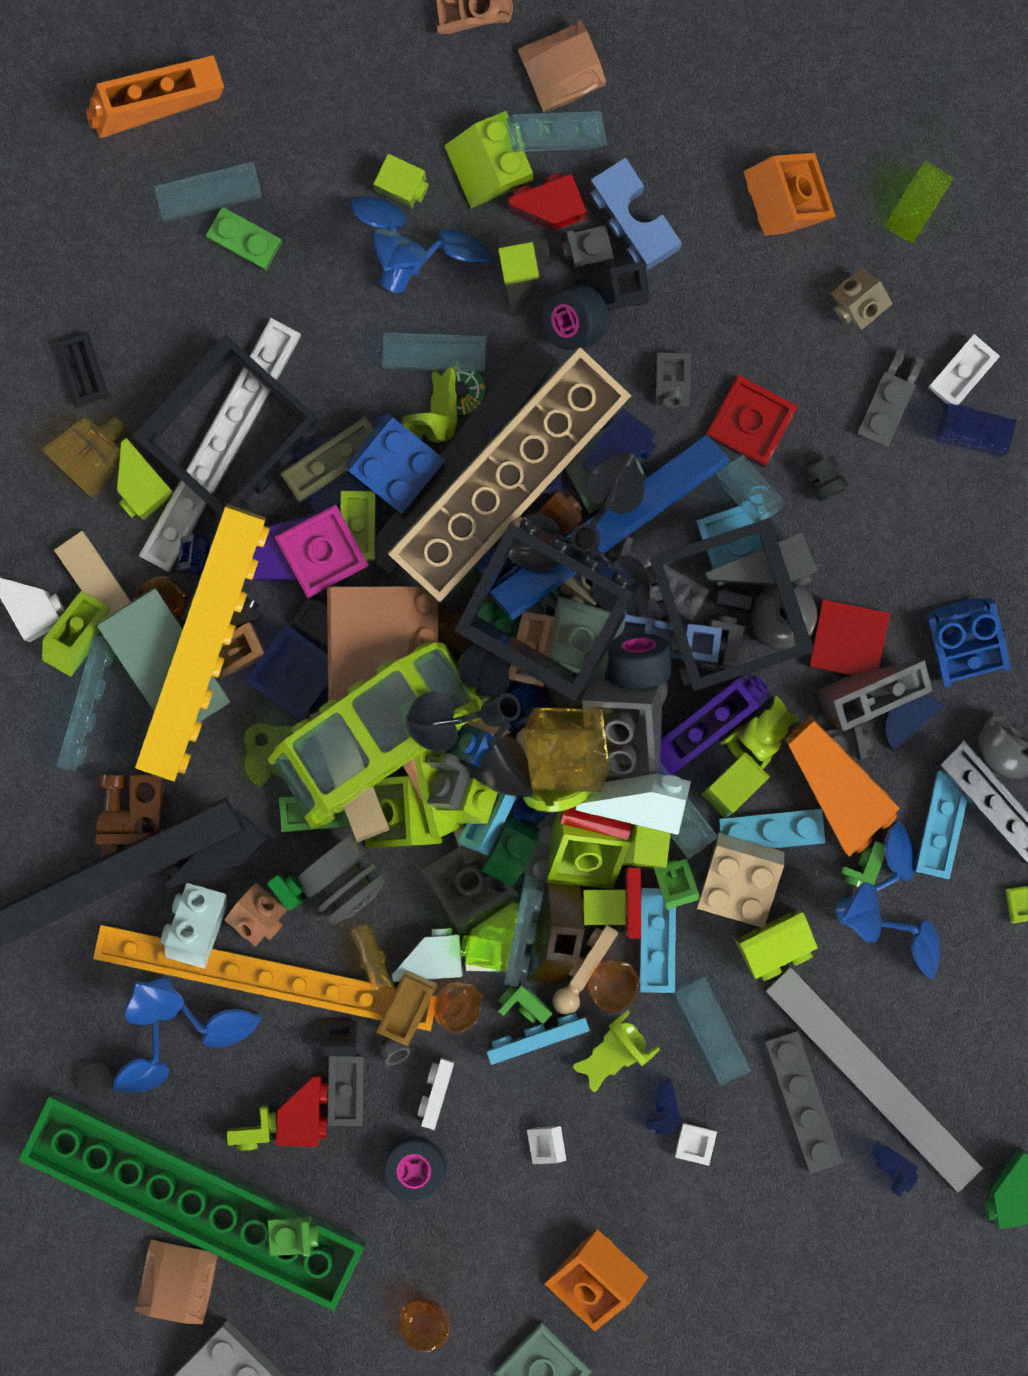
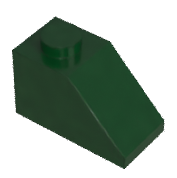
[481,813,539,886]

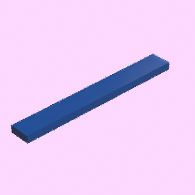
[490,435,729,620]

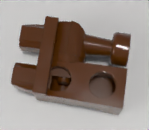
[96,775,165,857]

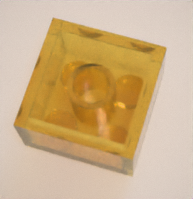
[523,708,610,792]

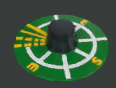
[442,365,486,415]

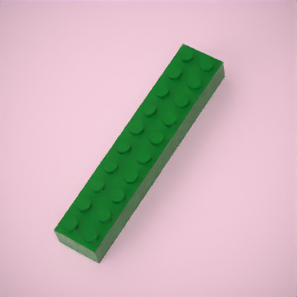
[19,1093,367,1311]

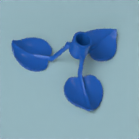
[350,196,494,293]
[836,819,940,980]
[112,978,261,1093]

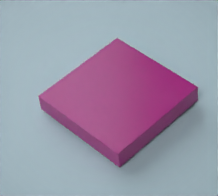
[275,505,369,598]

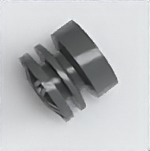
[295,835,388,926]

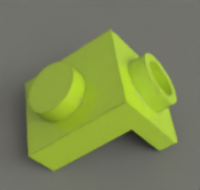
[227,1104,277,1151]

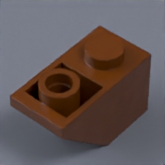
[536,491,582,537]

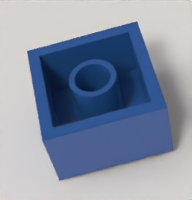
[344,413,446,514]

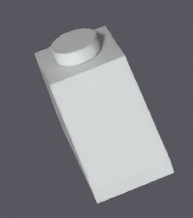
[0,578,65,642]

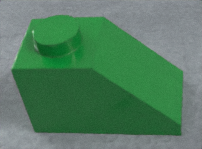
[985,1149,1028,1229]

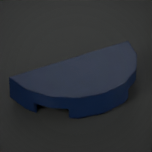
[884,695,945,751]

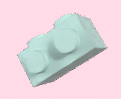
[161,883,227,969]

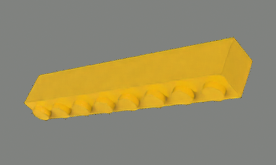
[135,504,270,782]

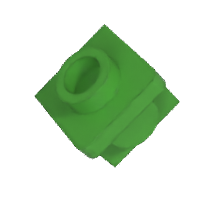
[838,841,885,887]
[654,858,700,910]
[498,984,553,1024]
[268,1216,319,1257]

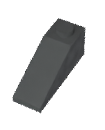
[704,533,818,589]
[816,659,933,732]

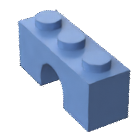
[589,157,681,271]
[621,615,722,665]

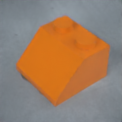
[743,153,836,236]
[544,1229,648,1332]

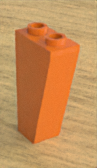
[86,55,224,138]
[785,715,900,857]

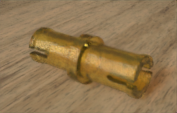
[350,924,395,996]

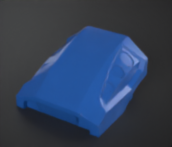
[926,598,1011,687]

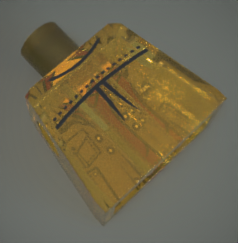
[42,413,127,499]

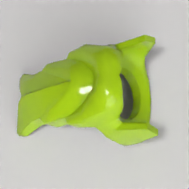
[401,367,457,443]
[720,696,799,769]
[573,1010,661,1092]

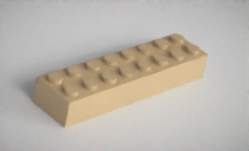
[388,347,631,602]

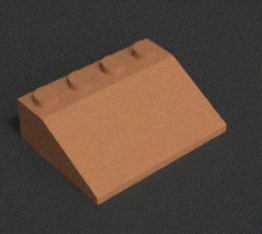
[327,587,439,727]

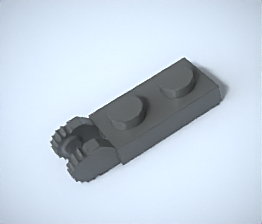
[856,348,924,448]

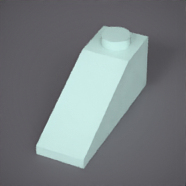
[576,773,691,835]

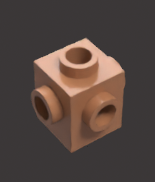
[224,883,287,947]

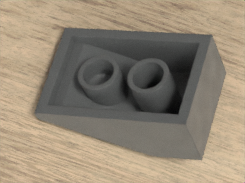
[582,679,662,784]

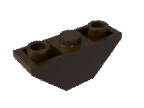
[526,880,585,984]

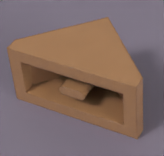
[218,622,269,679]

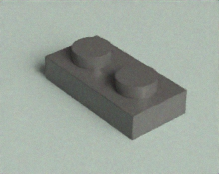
[328,1055,364,1126]

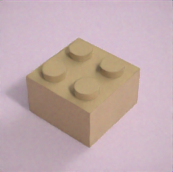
[697,833,784,928]

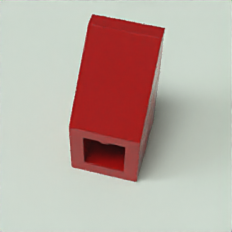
[508,173,586,231]
[276,1074,329,1147]

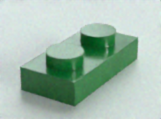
[267,873,306,911]

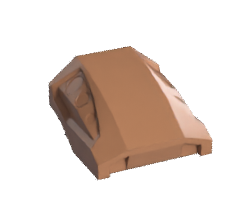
[436,0,513,34]
[518,19,606,114]
[134,1238,218,1324]

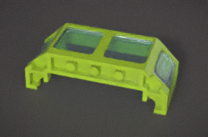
[268,641,483,829]

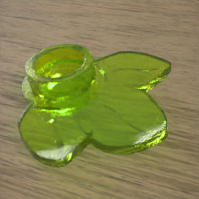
[244,723,306,787]

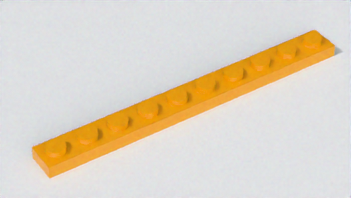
[93,925,438,1031]

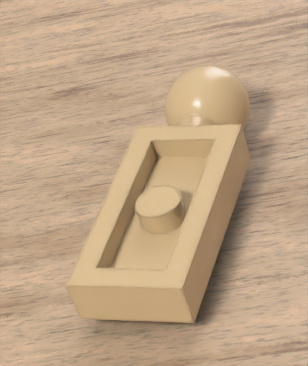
[552,925,619,1015]

